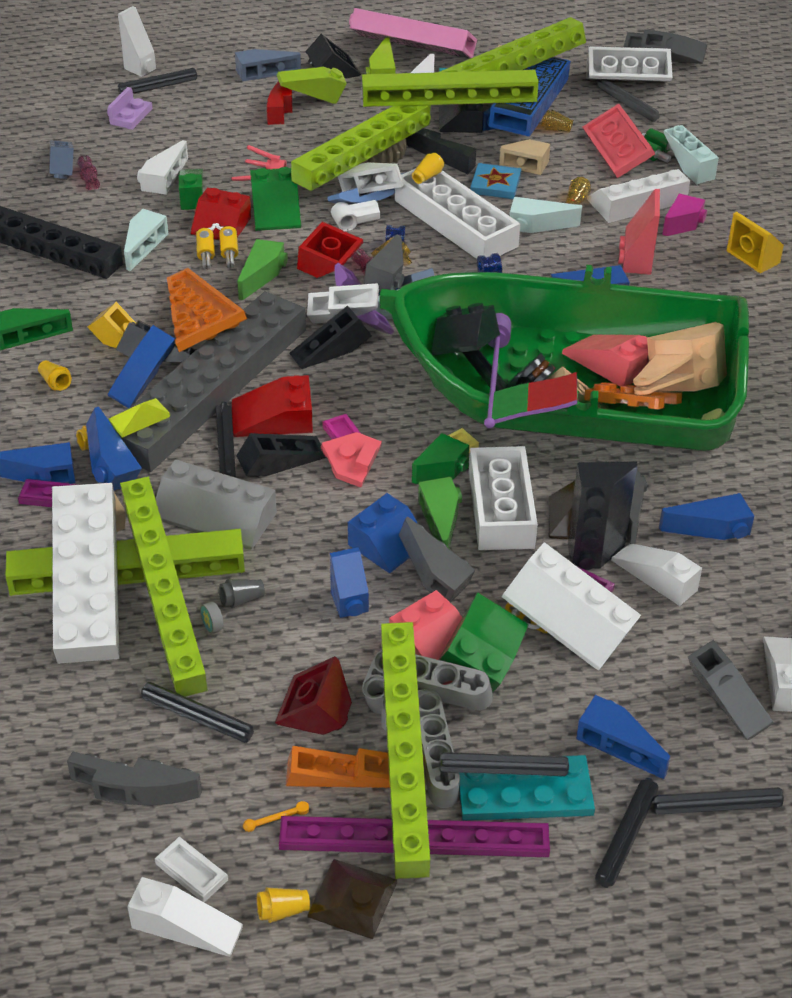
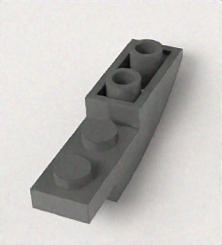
[624,30,707,64]
[67,751,202,805]

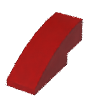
[267,81,293,125]

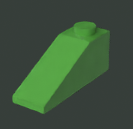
[237,239,288,300]
[418,477,462,549]

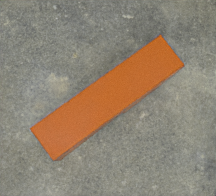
[286,746,390,788]

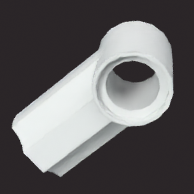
[331,200,380,231]

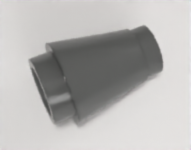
[219,579,265,608]

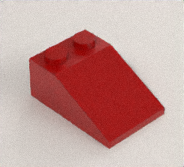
[232,375,313,437]

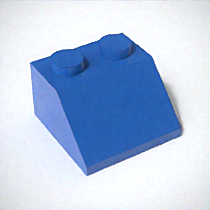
[348,493,418,573]

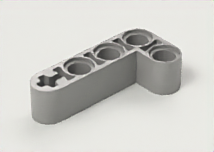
[362,650,493,714]
[381,689,460,808]

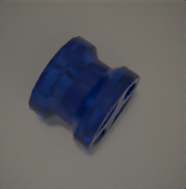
[385,225,406,249]
[477,253,502,273]

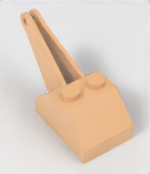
[633,322,727,395]

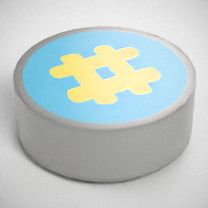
[200,602,223,633]

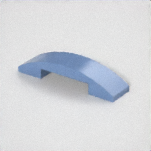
[327,171,409,205]

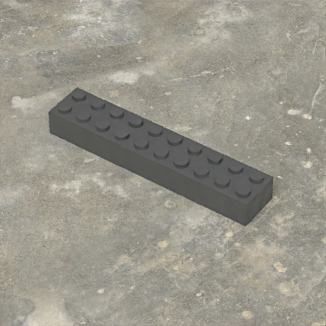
[116,291,306,472]

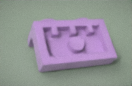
[107,87,153,130]

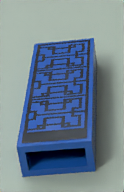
[489,57,571,137]

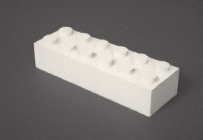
[395,168,520,264]
[52,483,119,664]

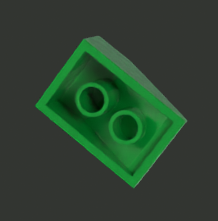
[250,167,301,231]
[439,592,529,693]

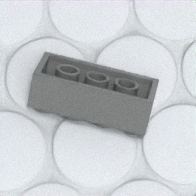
[155,459,277,550]

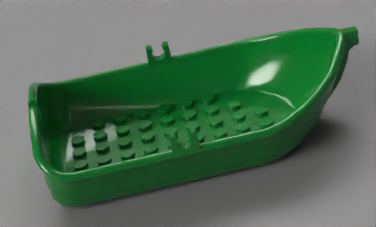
[380,265,749,451]

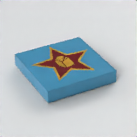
[470,163,522,199]

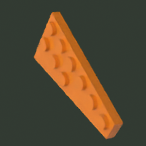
[167,268,247,352]

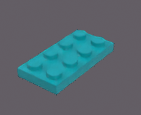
[459,755,595,821]

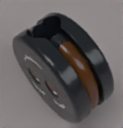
[506,353,555,388]

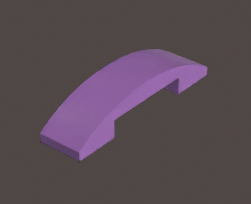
[335,263,394,334]

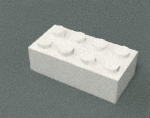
[469,446,538,550]

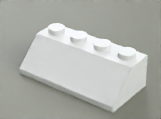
[586,47,673,82]
[587,169,690,223]
[502,542,641,670]

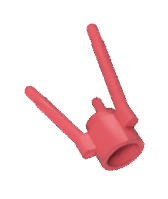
[231,145,287,181]

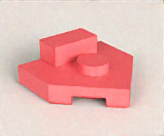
[321,432,382,487]

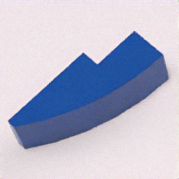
[108,325,175,408]

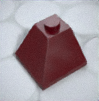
[275,656,352,735]

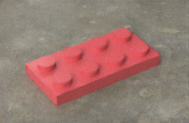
[582,104,655,178]

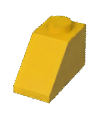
[88,302,136,348]

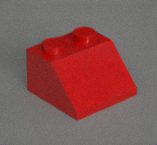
[191,187,251,240]
[297,222,364,278]

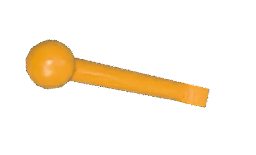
[243,801,309,832]

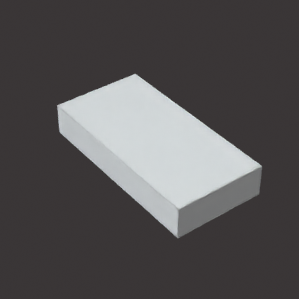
[155,837,228,902]

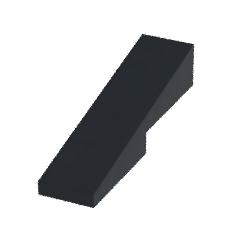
[406,128,476,175]

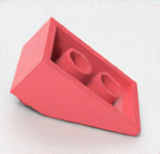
[618,189,660,275]
[562,335,649,386]
[389,590,463,685]

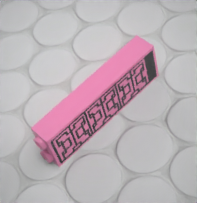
[349,8,477,59]

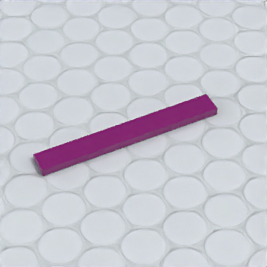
[279,816,550,857]

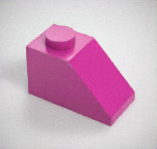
[662,193,707,236]

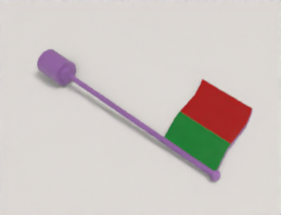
[484,313,577,428]

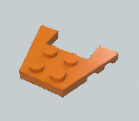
[584,383,682,409]

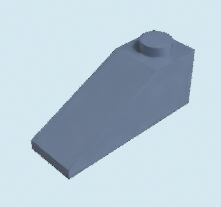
[235,49,301,81]
[49,140,74,179]

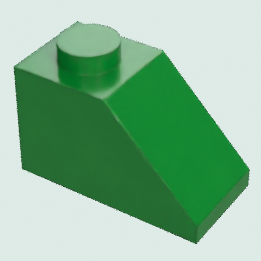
[412,433,470,484]

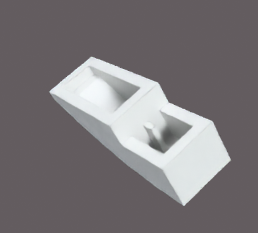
[307,283,379,324]

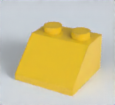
[726,212,784,273]

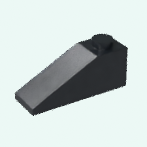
[289,305,372,369]
[236,433,326,476]

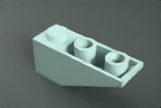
[664,125,719,184]

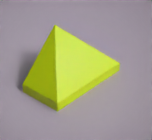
[108,398,170,438]

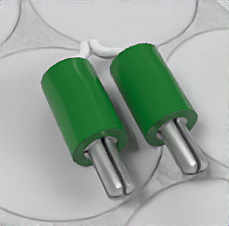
[642,128,672,163]

